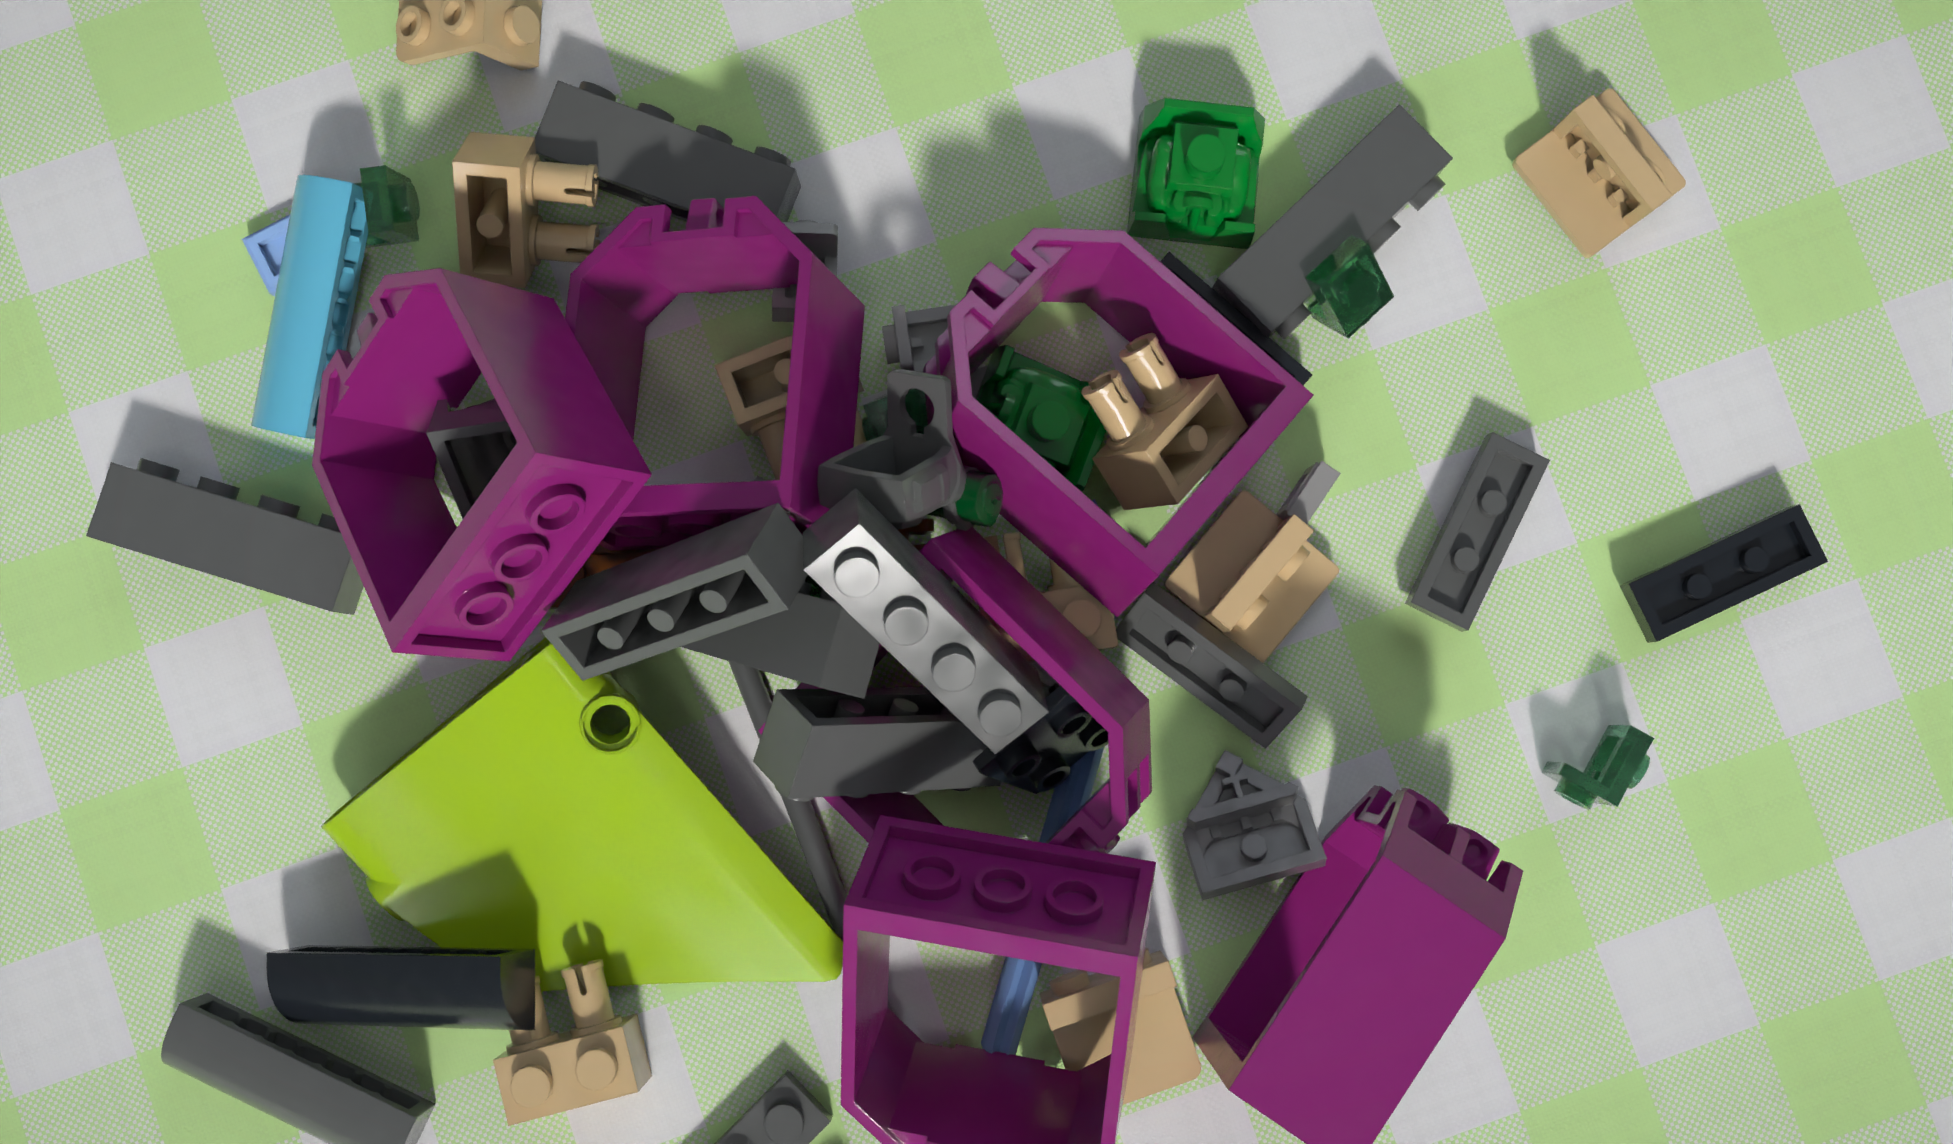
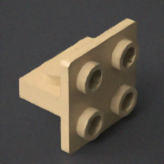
[1512,89,1686,258]
[1164,491,1339,663]

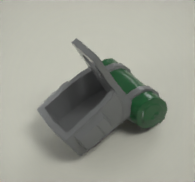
[817,369,1003,531]

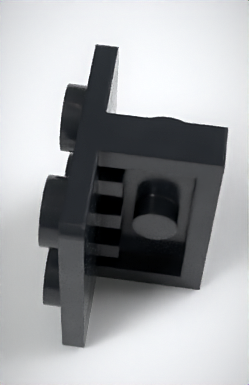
[973,681,1108,794]

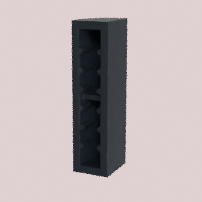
[266,945,535,1031]

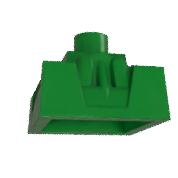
[1127,98,1265,249]
[975,345,1106,492]

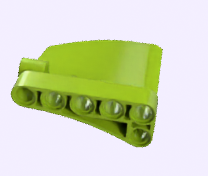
[321,637,843,992]

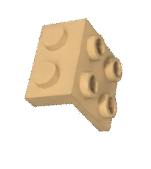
[396,0,542,71]
[1039,948,1201,1105]

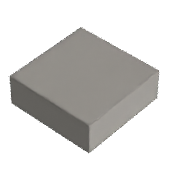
[1276,461,1341,524]

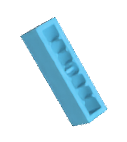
[251,175,375,439]

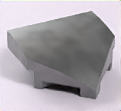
[1183,750,1327,901]

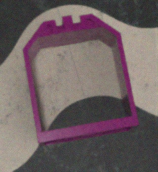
[565,196,865,550]
[923,228,1314,617]
[312,268,652,662]
[758,527,1152,854]
[1193,785,1523,1144]
[841,815,1156,1144]

